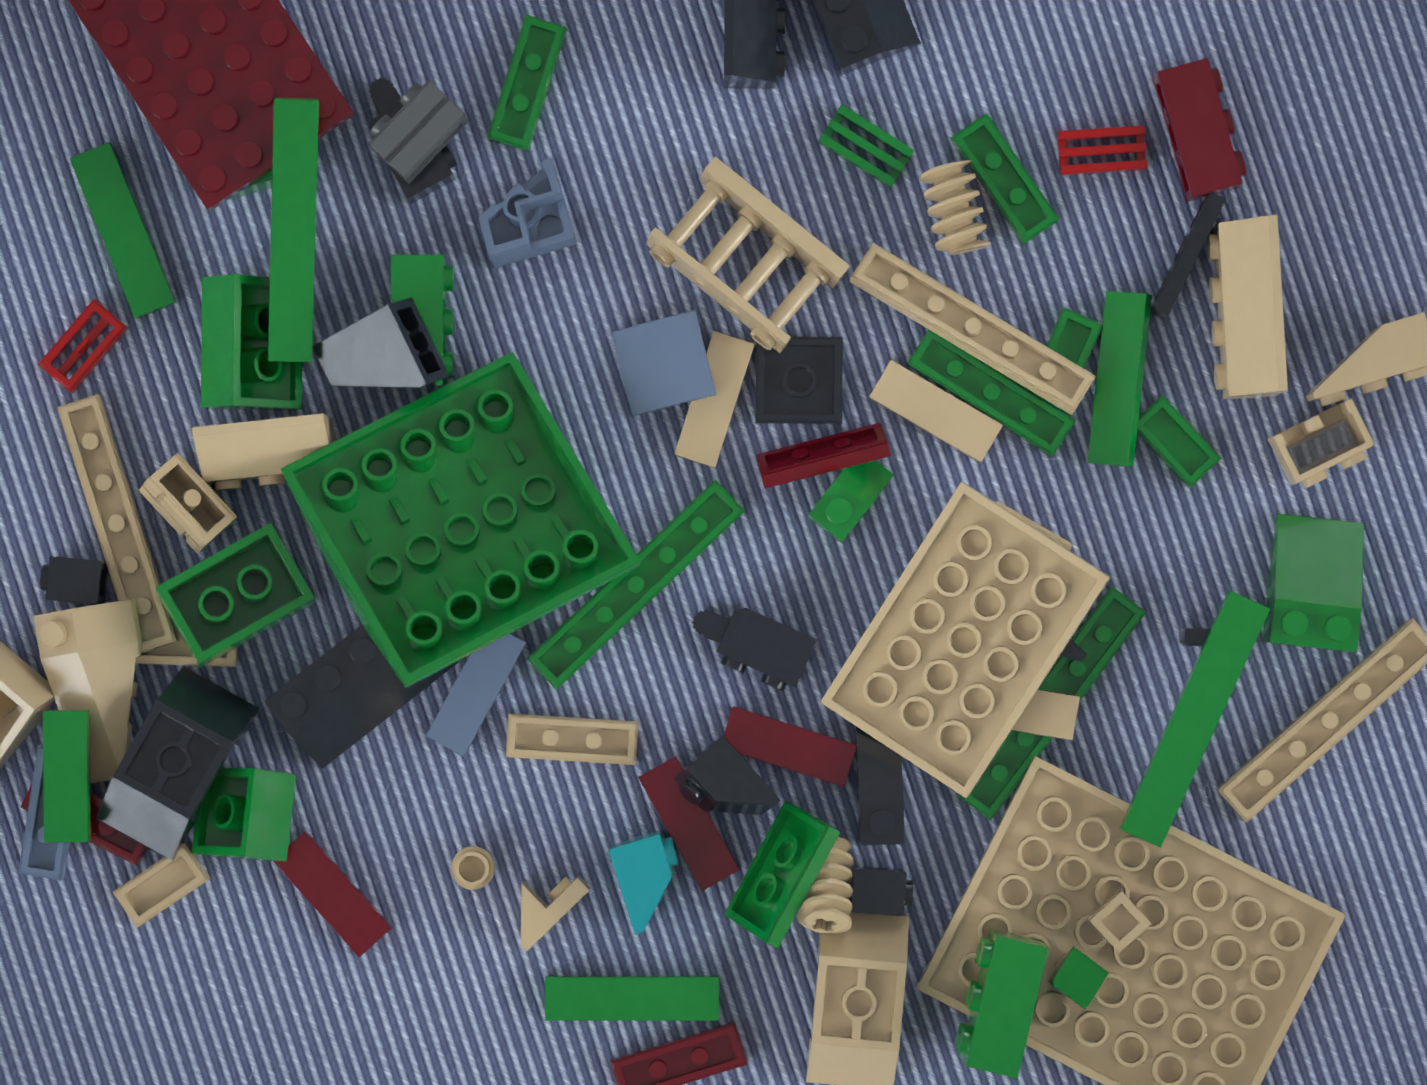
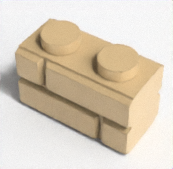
[138,453,237,554]

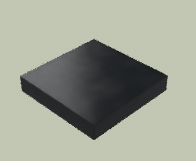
[755,337,843,424]

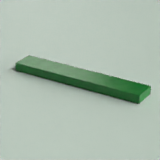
[267,97,319,362]
[527,479,745,690]
[955,586,1146,820]
[1119,590,1270,848]

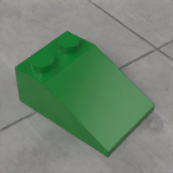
[1262,513,1364,652]

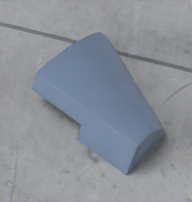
[478,158,577,268]

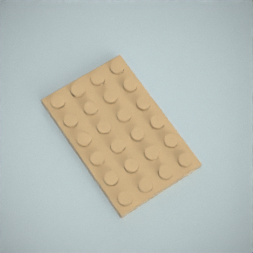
[820,482,1110,798]

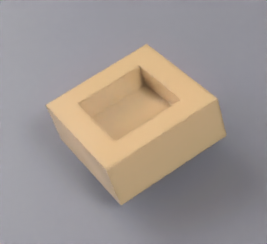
[1088,890,1151,953]

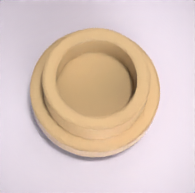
[451,846,495,890]

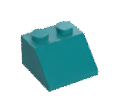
[609,830,679,935]

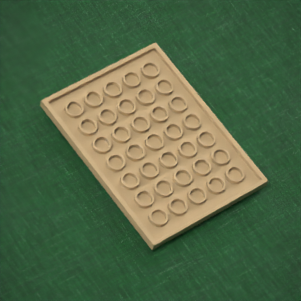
[916,756,1346,1085]

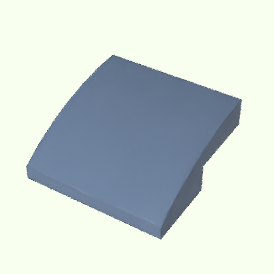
[612,310,716,417]

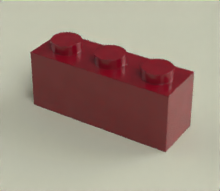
[1153,58,1246,202]

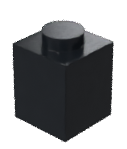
[40,556,108,604]
[849,866,913,916]

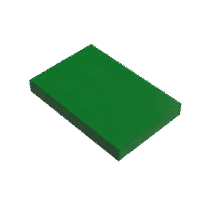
[724,800,840,948]

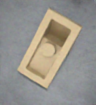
[521,876,591,952]

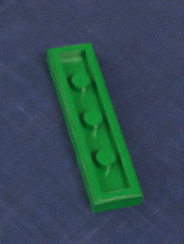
[69,142,177,319]
[1087,291,1152,468]
[906,330,1076,457]
[545,976,719,1021]

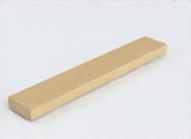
[850,243,1096,415]
[57,394,179,653]
[1216,618,1427,823]

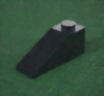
[856,726,905,845]

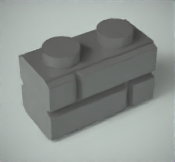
[368,80,469,184]

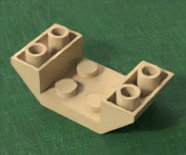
[806,913,909,1085]

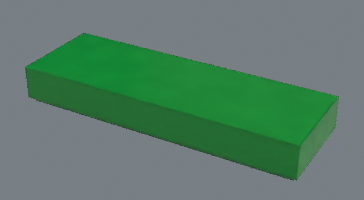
[487,15,567,152]
[950,113,1060,245]
[43,710,91,842]

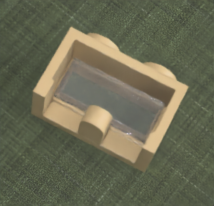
[1267,398,1375,488]

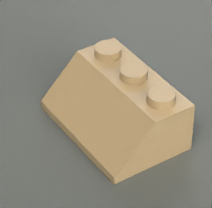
[192,413,335,491]

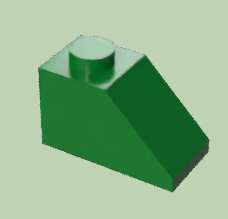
[807,460,894,543]

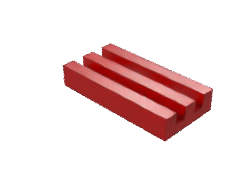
[1057,125,1148,176]
[38,299,129,393]

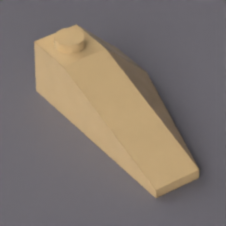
[33,599,142,783]

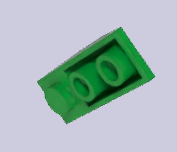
[391,255,454,388]

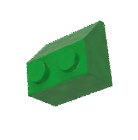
[191,768,296,862]

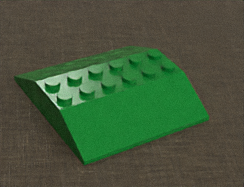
[281,352,641,688]

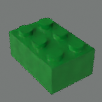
[155,523,315,668]
[954,929,1049,1079]

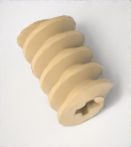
[920,160,991,255]
[796,837,853,934]

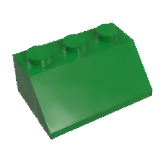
[201,274,303,410]

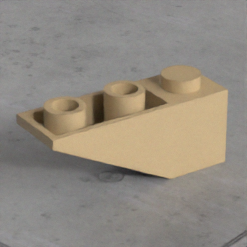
[1306,312,1427,407]

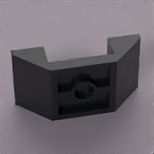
[96,666,260,861]

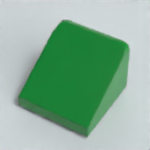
[1048,946,1109,1010]

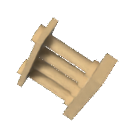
[646,156,850,353]

